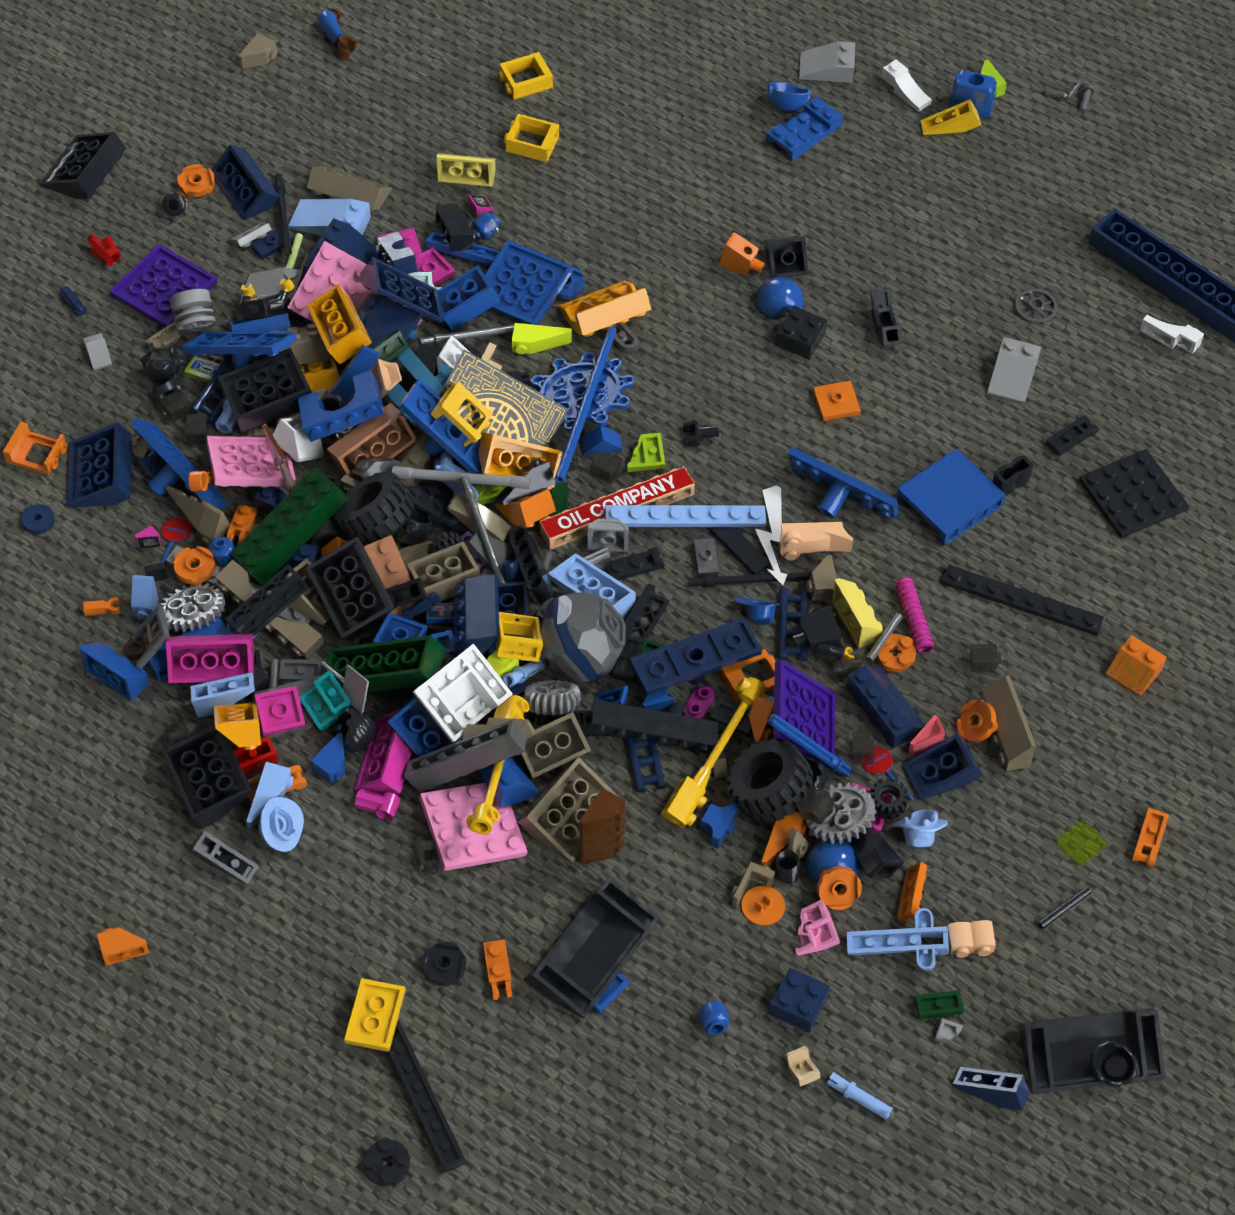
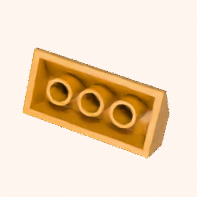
[478,432,563,489]
[213,702,261,750]

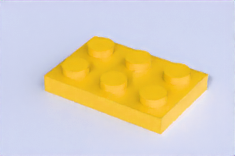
[344,978,406,1052]

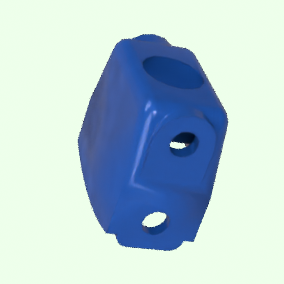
[948,70,997,118]

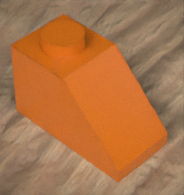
[97,927,149,966]

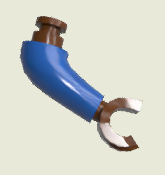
[318,8,358,60]

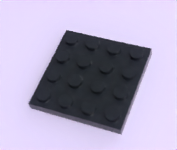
[1079,449,1190,538]

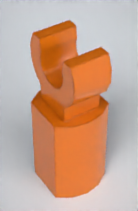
[83,598,120,616]

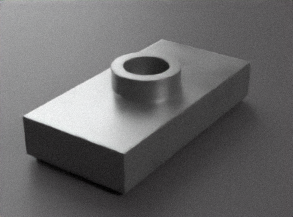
[694,538,719,577]

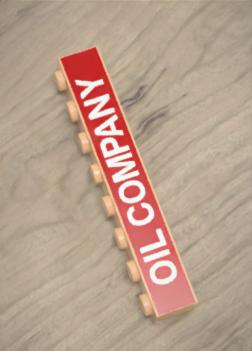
[540,467,695,550]

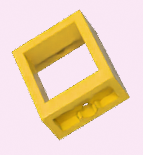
[498,52,553,100]
[504,114,559,162]
[495,612,543,662]

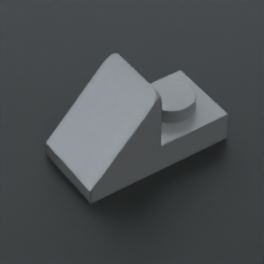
[83,333,112,370]

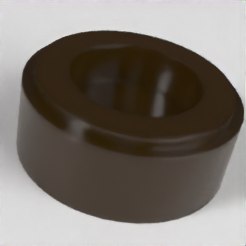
[124,639,146,660]

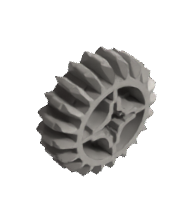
[524,680,581,716]

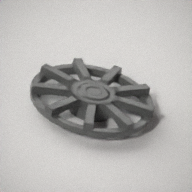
[1015,289,1057,324]

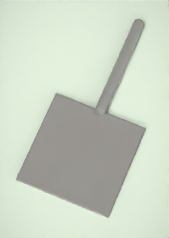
[321,661,369,713]

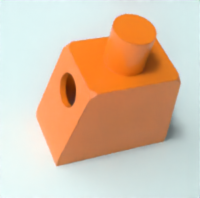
[719,232,765,276]

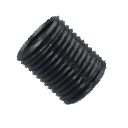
[776,850,800,884]

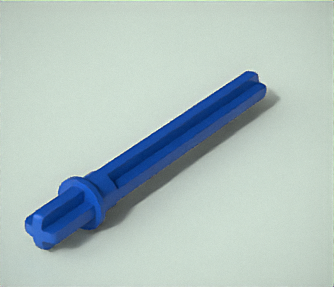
[768,714,852,777]

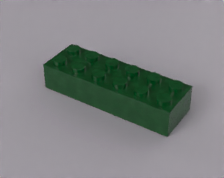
[230,467,349,586]
[322,635,445,693]

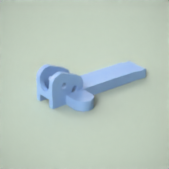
[847,908,949,971]

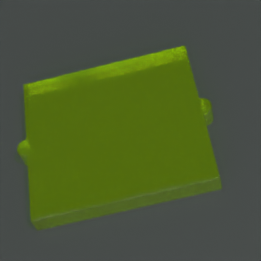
[1056,820,1108,866]

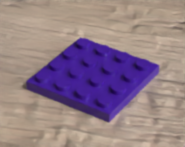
[109,244,218,328]
[773,659,835,768]

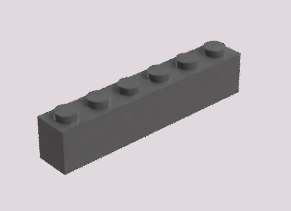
[404,720,527,793]

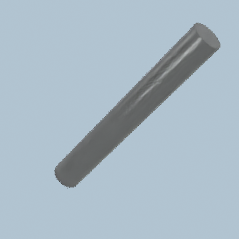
[866,613,902,663]

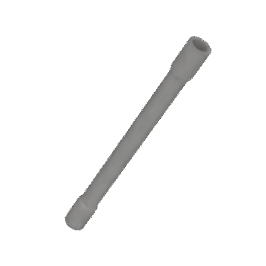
[392,466,532,489]

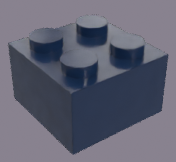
[769,968,830,1033]

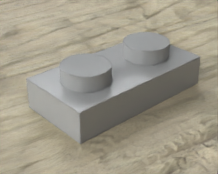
[230,222,272,248]

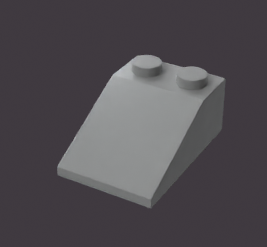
[799,41,855,83]
[240,267,302,313]
[987,337,1041,404]

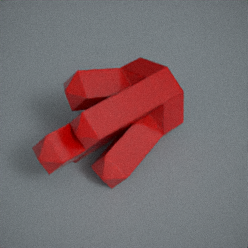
[87,234,121,266]

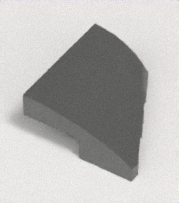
[464,531,514,573]

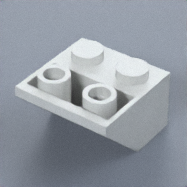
[273,416,324,462]

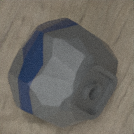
[540,592,626,682]

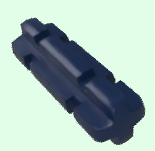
[59,286,87,316]
[402,592,441,620]

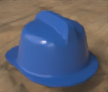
[734,597,780,625]

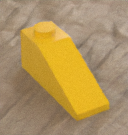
[920,99,981,135]

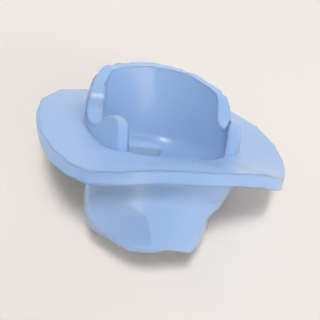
[259,797,304,852]
[892,810,948,847]

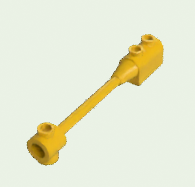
[660,677,768,828]
[466,695,530,835]

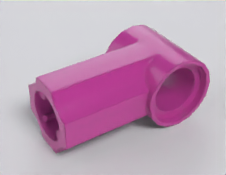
[354,789,401,821]

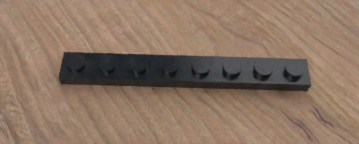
[942,565,1104,636]
[388,1019,466,1173]

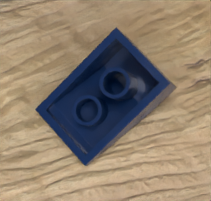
[903,733,983,800]

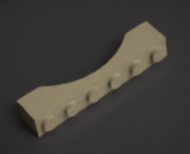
[216,560,324,659]

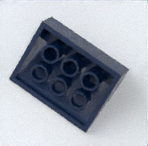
[301,218,381,281]
[360,257,444,324]
[330,294,422,369]
[67,422,132,508]

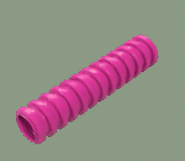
[895,578,934,653]

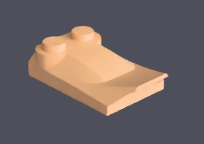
[348,359,402,403]
[779,522,853,561]

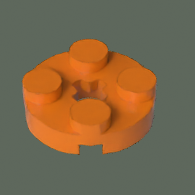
[177,164,215,197]
[174,546,216,586]
[875,634,916,672]
[957,700,998,743]
[817,866,862,910]

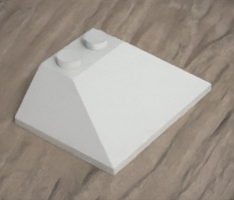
[413,644,512,743]

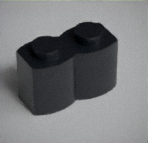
[992,456,1034,496]

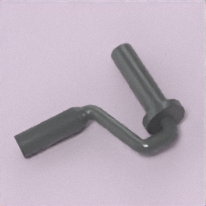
[1045,82,1095,113]

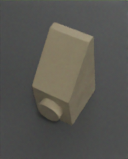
[238,33,277,69]
[806,555,837,601]

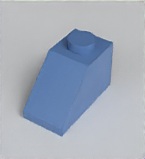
[131,575,159,620]

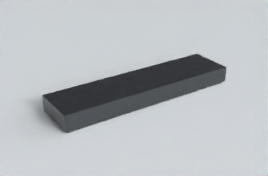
[706,527,770,575]

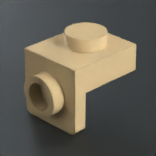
[786,1046,820,1087]

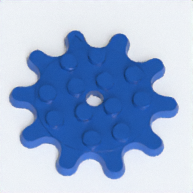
[531,352,635,433]

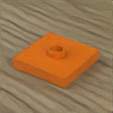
[813,381,861,421]

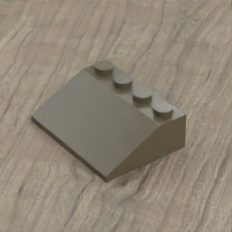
[517,757,619,863]

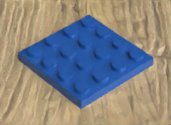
[485,240,574,325]

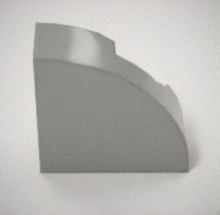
[935,1018,963,1041]

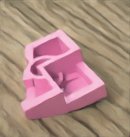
[796,900,840,956]

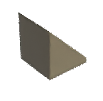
[713,758,728,778]

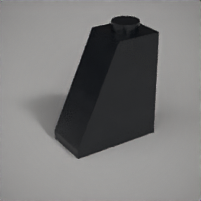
[850,826,904,878]

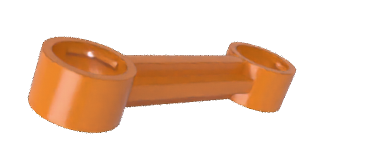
[189,470,214,492]

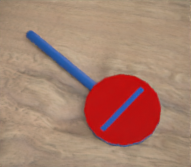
[160,518,192,563]
[861,747,913,800]

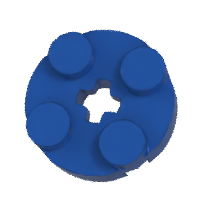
[556,267,585,301]

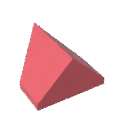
[909,715,945,756]

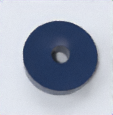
[21,504,55,534]

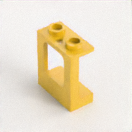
[431,381,493,446]

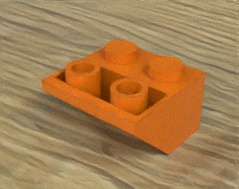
[749,696,778,743]

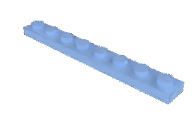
[605,505,766,527]

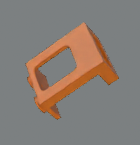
[3,422,67,475]
[720,649,775,707]

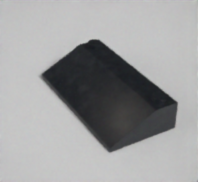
[526,876,660,1019]
[1019,1008,1166,1094]

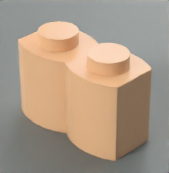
[947,920,996,958]

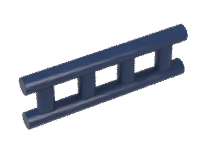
[191,354,235,425]
[778,587,808,662]
[625,737,666,792]

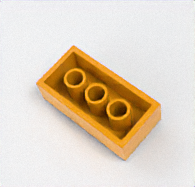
[307,284,372,364]

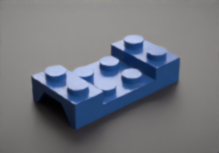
[766,97,843,161]

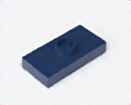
[251,228,293,260]

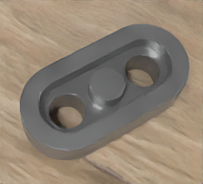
[612,323,638,352]

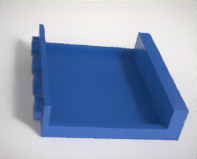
[896,449,1005,545]

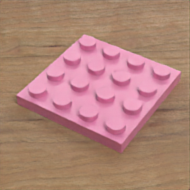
[287,241,381,323]
[206,436,296,488]
[419,783,527,871]

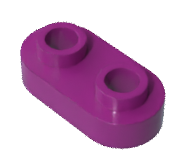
[684,686,715,719]

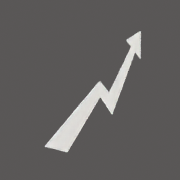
[755,485,787,585]

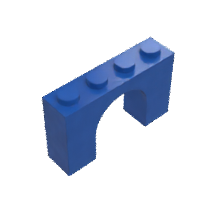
[298,370,384,442]

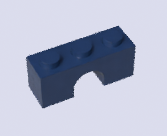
[376,232,418,274]

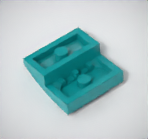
[299,670,352,731]

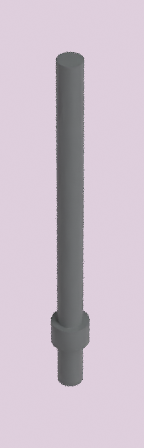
[418,323,523,346]
[459,476,506,583]

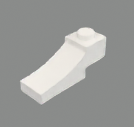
[882,60,932,112]
[1140,315,1204,354]

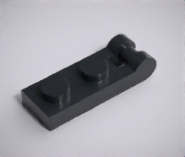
[1046,415,1099,457]
[605,547,665,580]

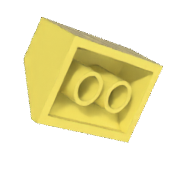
[437,153,495,187]
[831,578,883,649]

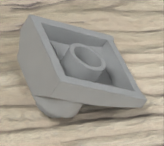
[588,519,629,552]

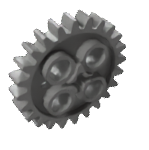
[159,583,226,632]
[805,783,876,844]

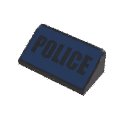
[137,452,167,479]

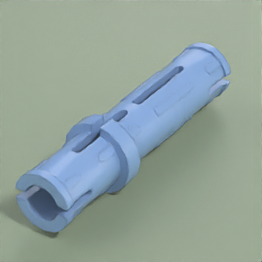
[503,658,546,687]
[826,1072,893,1121]

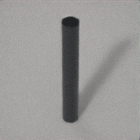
[1037,886,1092,929]

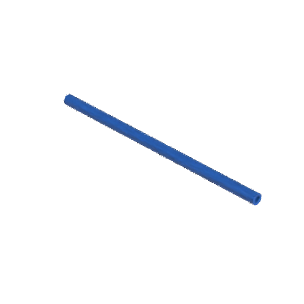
[554,327,617,483]

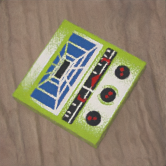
[184,354,230,387]

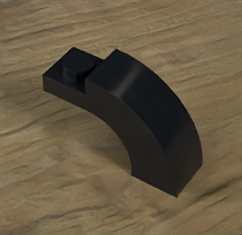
[870,288,903,346]

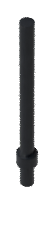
[274,174,292,255]
[689,571,811,587]

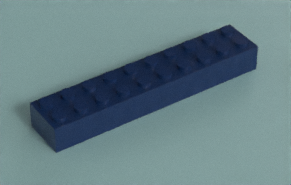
[1088,208,1235,342]

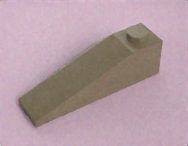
[165,485,230,546]

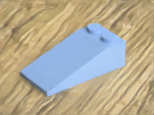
[289,199,371,236]
[548,553,636,619]

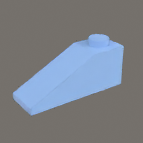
[190,672,255,718]
[246,762,294,829]

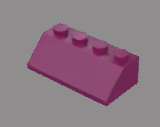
[166,634,254,683]
[354,711,413,795]

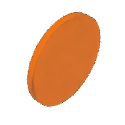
[741,886,785,926]

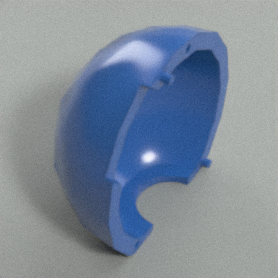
[768,82,812,112]
[756,276,804,318]
[805,839,861,887]

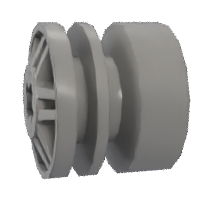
[170,289,216,333]

